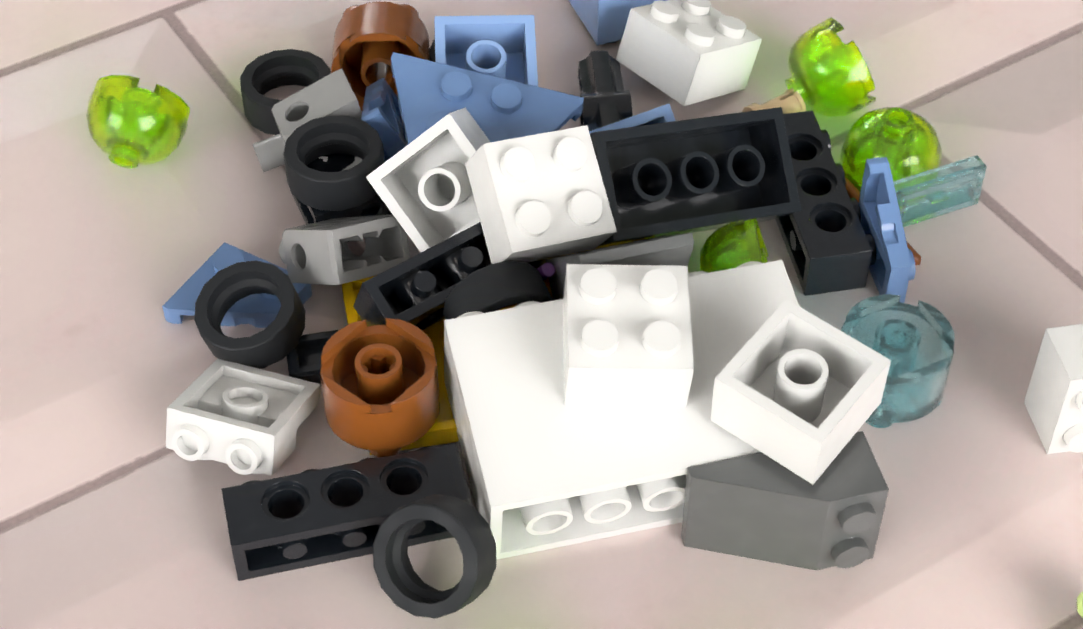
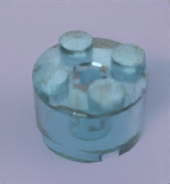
[841,294,955,428]

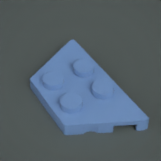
[391,52,584,145]

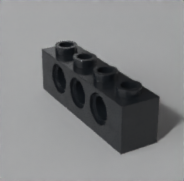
[776,110,876,296]
[354,222,559,330]
[221,443,472,581]

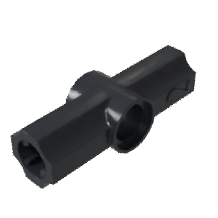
[578,50,633,131]

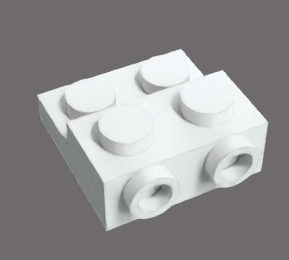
[166,359,320,476]

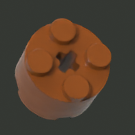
[331,1,430,111]
[320,318,440,458]

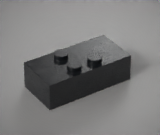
[590,107,802,249]

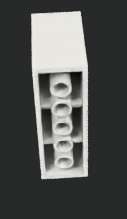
[444,260,799,560]

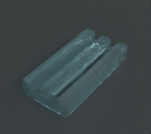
[893,155,987,228]

